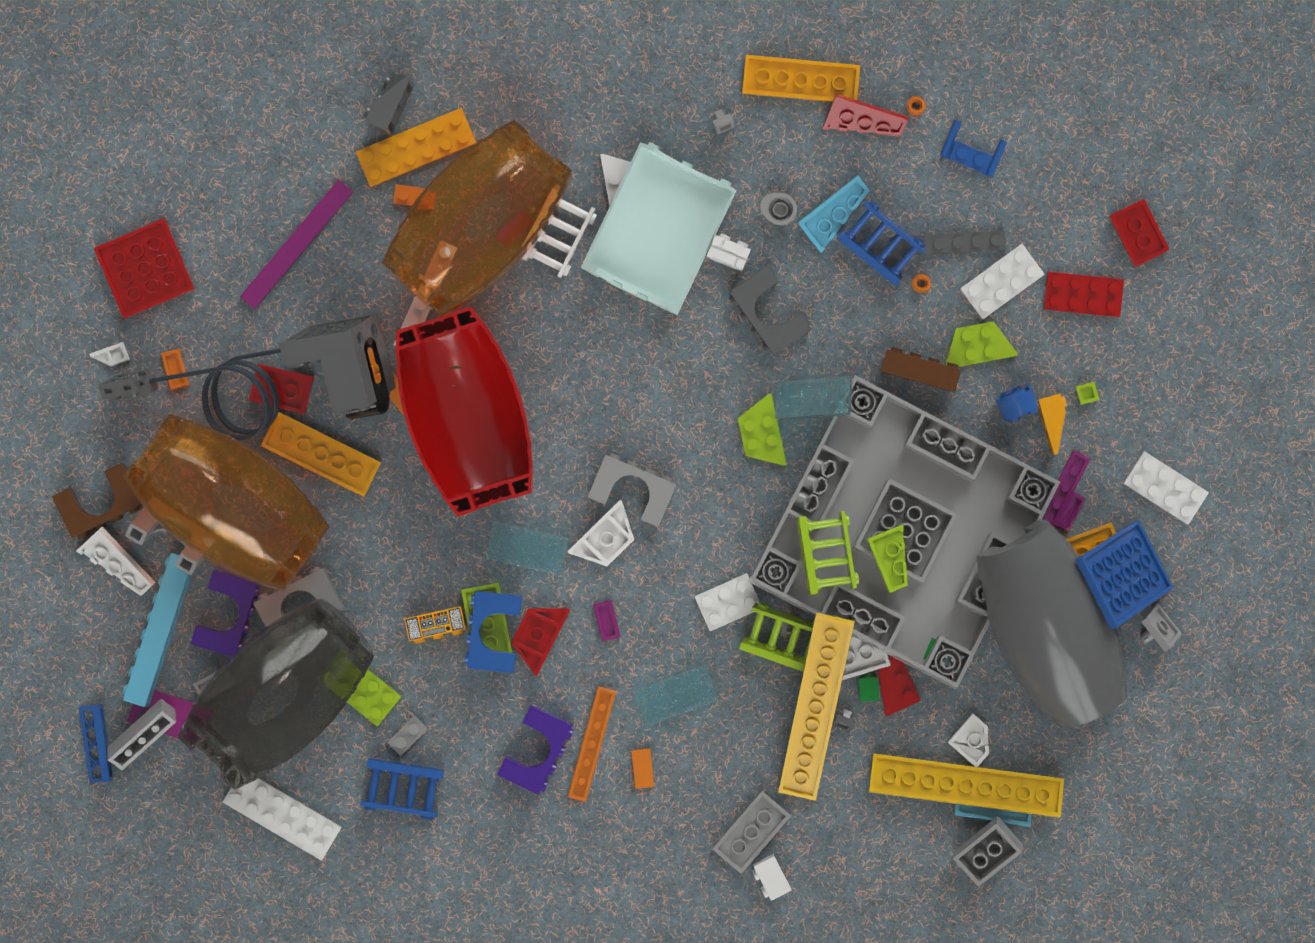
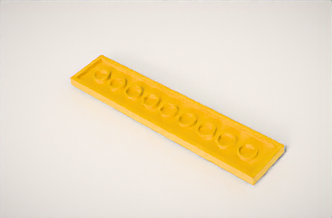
[778,613,855,801]
[869,753,1064,818]

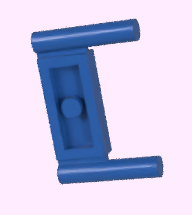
[940,120,1007,178]

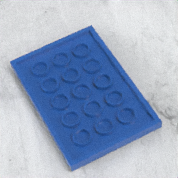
[1075,520,1174,629]

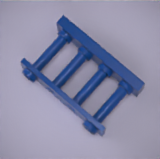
[837,201,927,286]
[360,758,445,820]

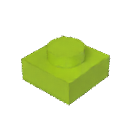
[1075,381,1100,405]

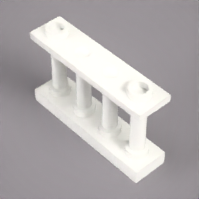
[520,188,597,278]

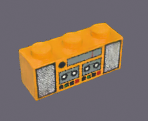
[404,606,467,644]

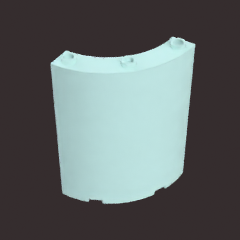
[581,142,737,315]

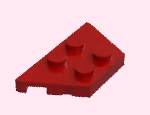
[511,608,570,676]

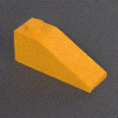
[1037,393,1067,455]

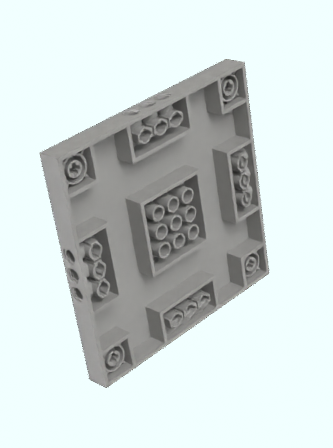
[748,375,1060,689]

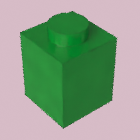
[857,673,879,702]

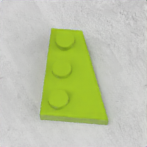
[867,525,908,593]

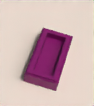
[1053,490,1086,533]
[593,600,621,642]

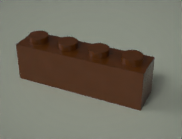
[881,347,961,393]

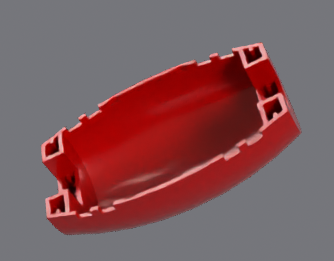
[395,306,533,517]

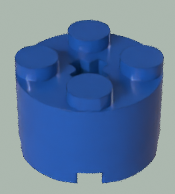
[995,383,1039,423]

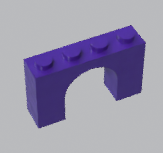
[190,570,261,658]
[497,704,574,795]

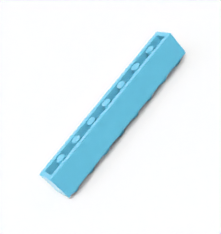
[122,553,192,707]

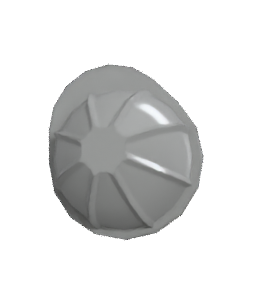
[760,193,797,225]

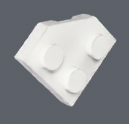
[947,713,989,767]

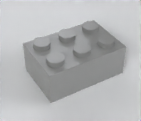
[953,816,1023,887]

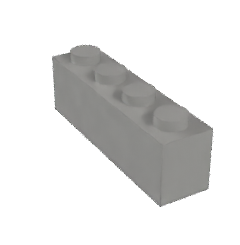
[107,699,176,770]

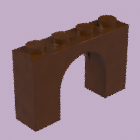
[52,463,144,540]

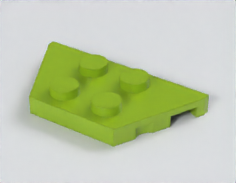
[945,321,1018,367]
[738,393,787,466]

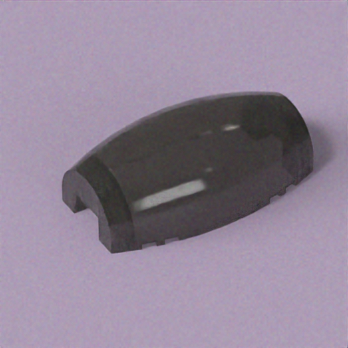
[178,598,374,790]

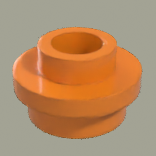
[906,96,926,116]
[912,274,931,293]

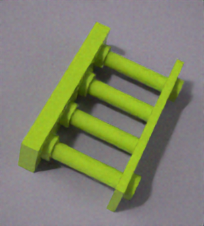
[796,511,859,596]
[739,602,814,672]

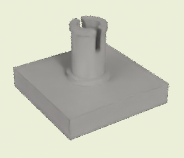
[1140,603,1181,652]

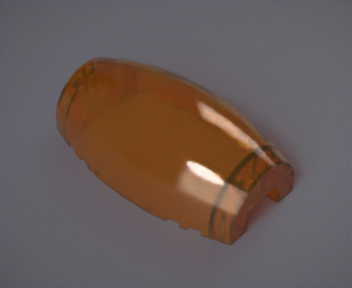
[382,120,573,317]
[123,414,330,592]

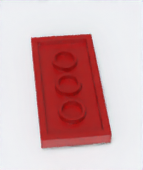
[1043,271,1124,318]

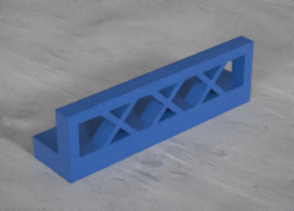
[79,704,113,783]

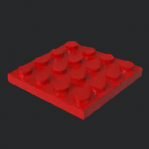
[93,218,195,319]

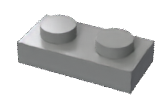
[387,715,428,756]

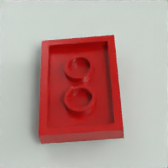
[1109,199,1170,268]
[249,364,314,414]

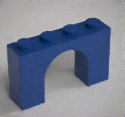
[464,591,522,673]

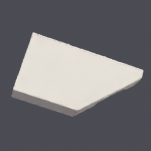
[89,342,130,367]

